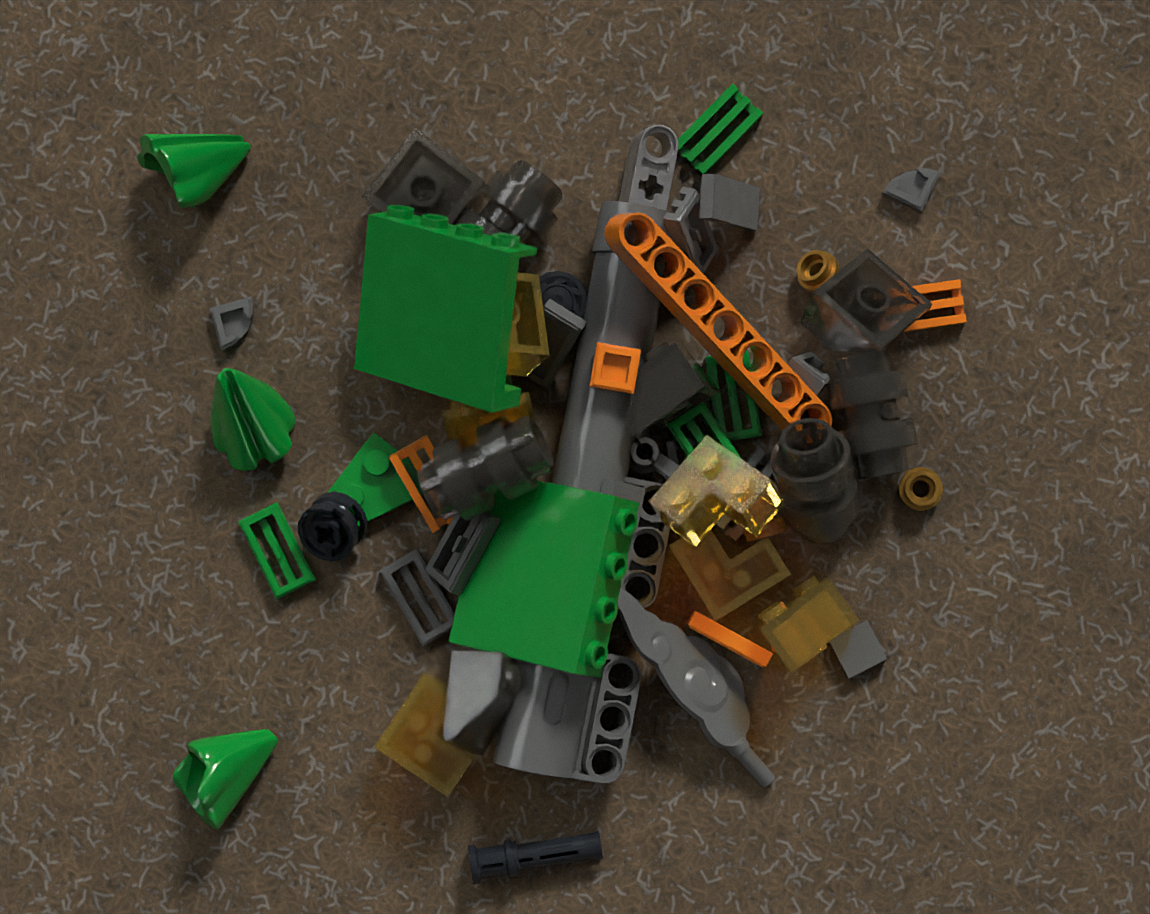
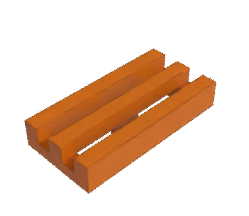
[873,279,967,336]
[389,435,463,533]
[687,611,773,668]

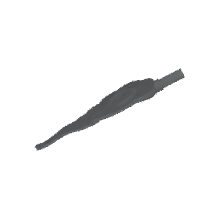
[617,588,775,787]

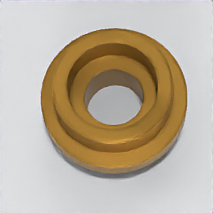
[796,250,839,293]
[899,467,943,511]

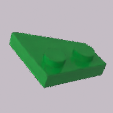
[328,432,440,527]

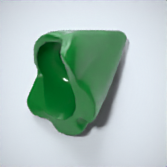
[137,134,251,208]
[210,368,296,471]
[173,729,278,830]

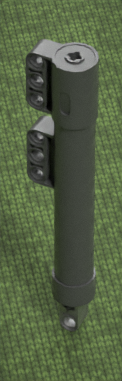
[493,125,678,783]

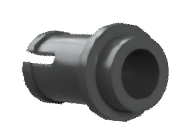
[629,437,660,475]

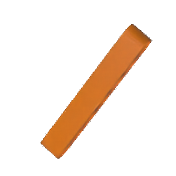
[604,213,832,441]

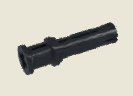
[468,831,603,885]

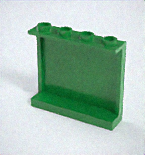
[354,205,537,413]
[449,470,639,678]

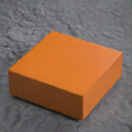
[589,342,641,395]

